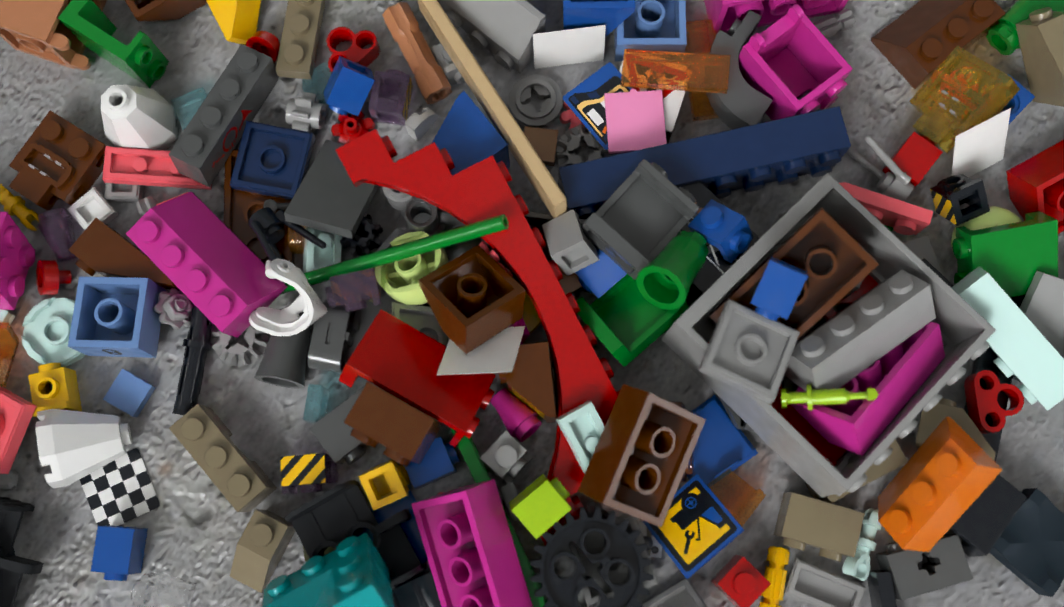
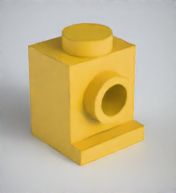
[28,363,82,418]
[358,459,410,511]

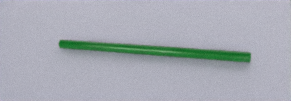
[280,214,509,295]

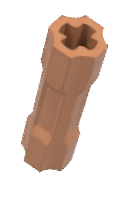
[382,2,452,104]

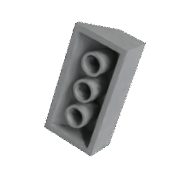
[437,0,545,74]
[784,270,936,392]

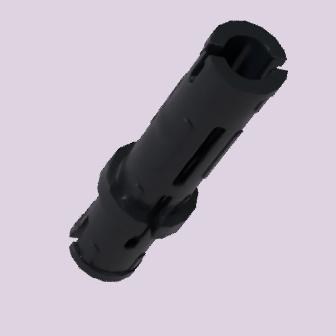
[172,308,213,415]

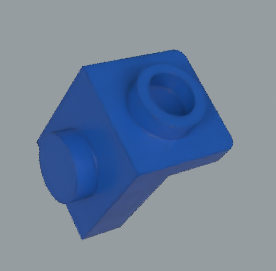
[688,199,753,263]

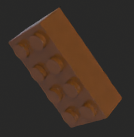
[710,207,879,340]

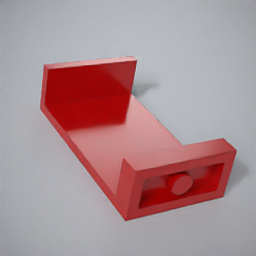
[338,309,496,447]

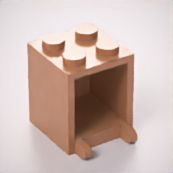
[0,0,107,71]

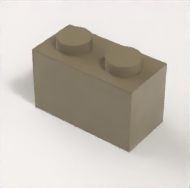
[774,492,865,562]

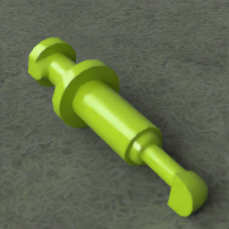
[781,384,878,410]

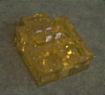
[909,45,1020,154]

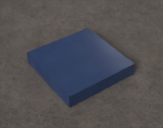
[230,121,316,200]

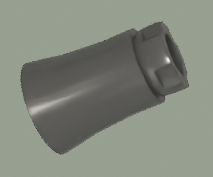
[254,308,312,389]

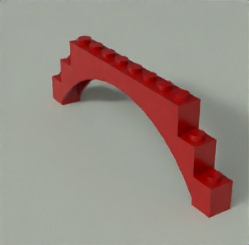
[335,129,621,545]

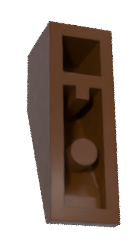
[68,218,182,292]

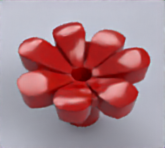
[331,111,376,144]

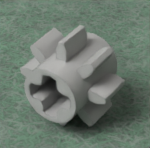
[285,91,326,133]

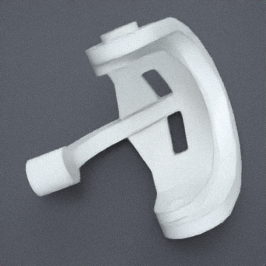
[249,259,328,336]

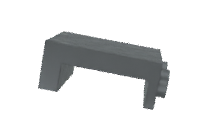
[582,159,700,280]

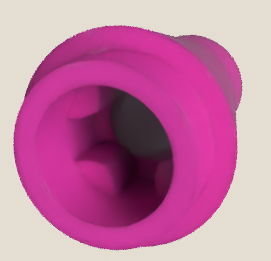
[490,388,542,442]

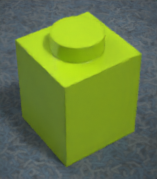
[509,473,571,539]

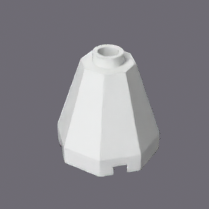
[101,84,178,150]
[35,409,132,489]

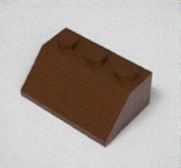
[870,0,1006,89]
[578,384,706,528]

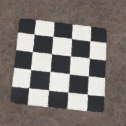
[80,448,160,526]

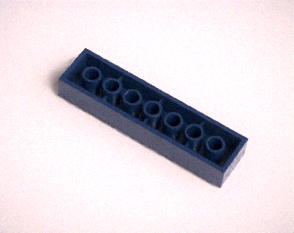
[558,106,851,220]

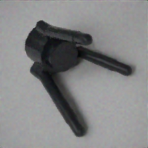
[248,207,326,262]

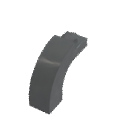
[704,10,773,130]

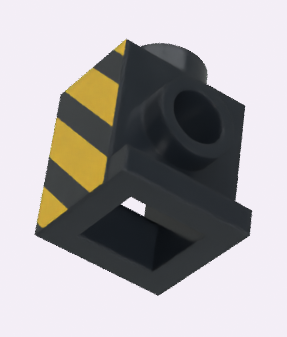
[930,174,990,226]

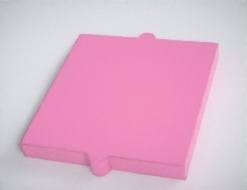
[604,88,667,154]

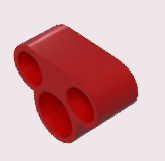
[326,27,380,73]
[964,370,1024,434]

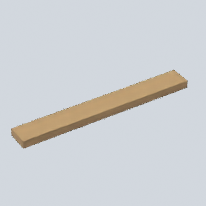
[417,0,567,218]

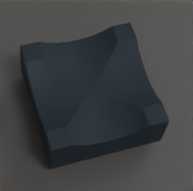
[989,488,1064,597]

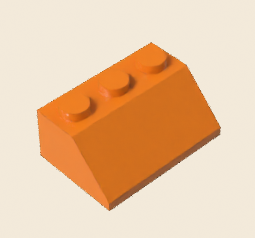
[878,416,1003,552]

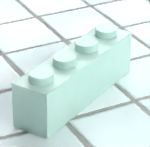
[952,266,1064,411]

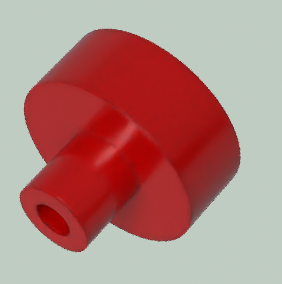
[245,31,280,64]
[36,260,72,295]

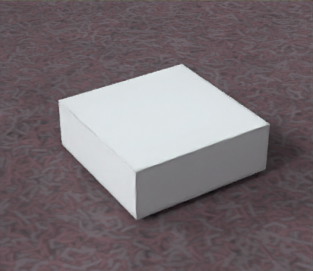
[67,187,119,230]

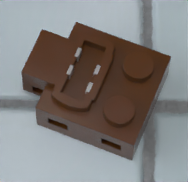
[9,110,106,212]

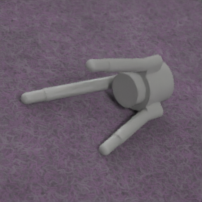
[839,135,914,201]

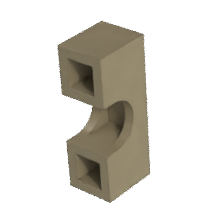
[169,404,277,512]

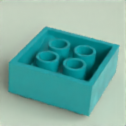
[262,532,394,607]

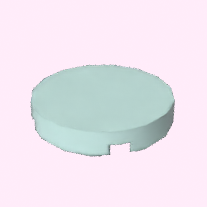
[21,297,85,367]

